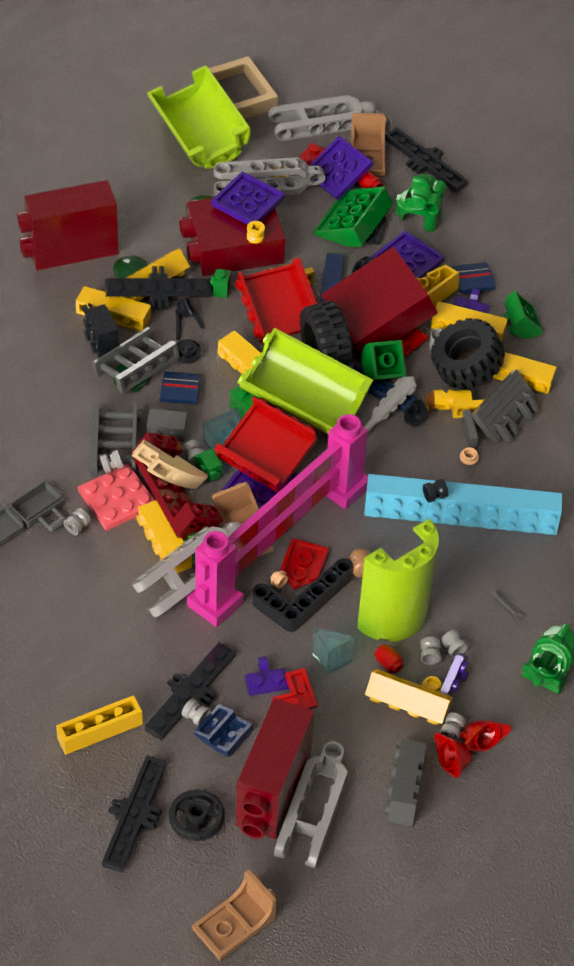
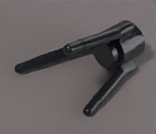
[175,298,204,340]

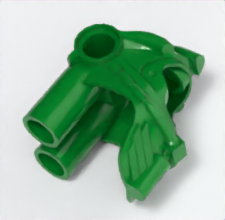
[396,174,447,232]
[522,624,574,694]

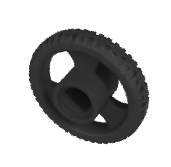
[169,789,225,841]

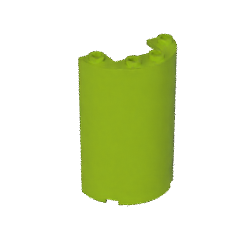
[147,65,250,169]
[237,328,373,435]
[357,518,439,642]

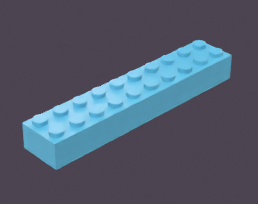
[364,474,562,535]

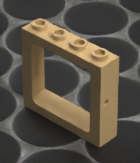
[209,56,278,119]

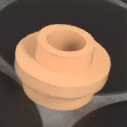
[460,447,479,465]
[270,570,288,589]

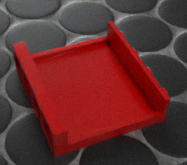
[235,257,317,343]
[214,396,318,493]

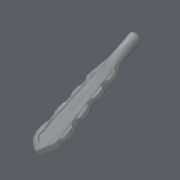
[364,376,417,434]

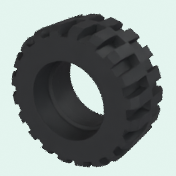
[299,301,353,366]
[431,318,505,389]

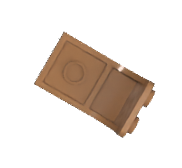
[350,113,386,176]
[212,482,274,556]
[192,869,277,961]

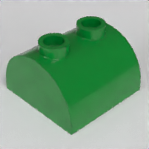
[504,291,544,339]
[361,340,406,380]

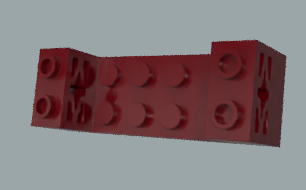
[131,432,223,539]

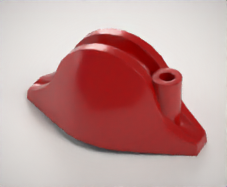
[460,719,511,751]
[434,732,472,778]

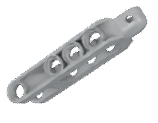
[268,95,376,141]
[214,157,325,196]
[132,522,242,617]
[274,741,348,869]

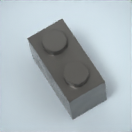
[147,409,187,441]

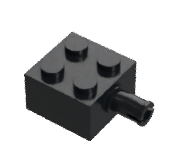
[82,303,119,358]

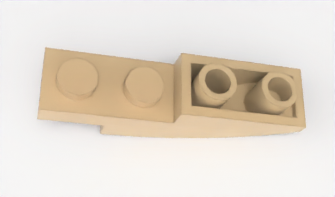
[132,439,208,489]

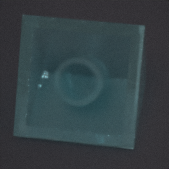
[203,408,241,453]
[312,628,355,675]

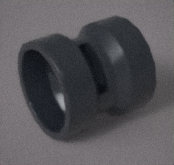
[422,479,448,503]

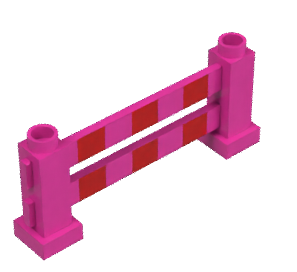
[187,414,368,628]

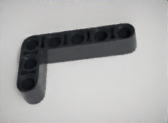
[252,558,353,632]

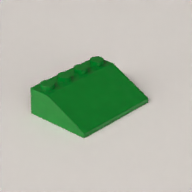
[312,187,393,247]

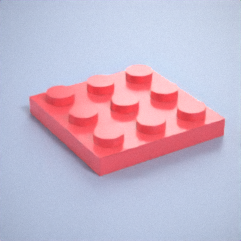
[78,464,155,531]

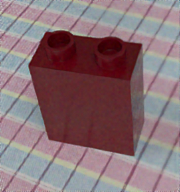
[17,180,119,271]
[179,198,286,276]
[321,246,438,355]
[236,698,314,839]

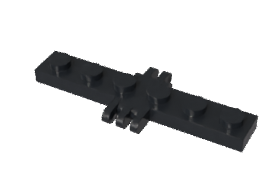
[385,127,468,193]
[105,266,211,309]
[145,642,235,741]
[102,755,167,873]

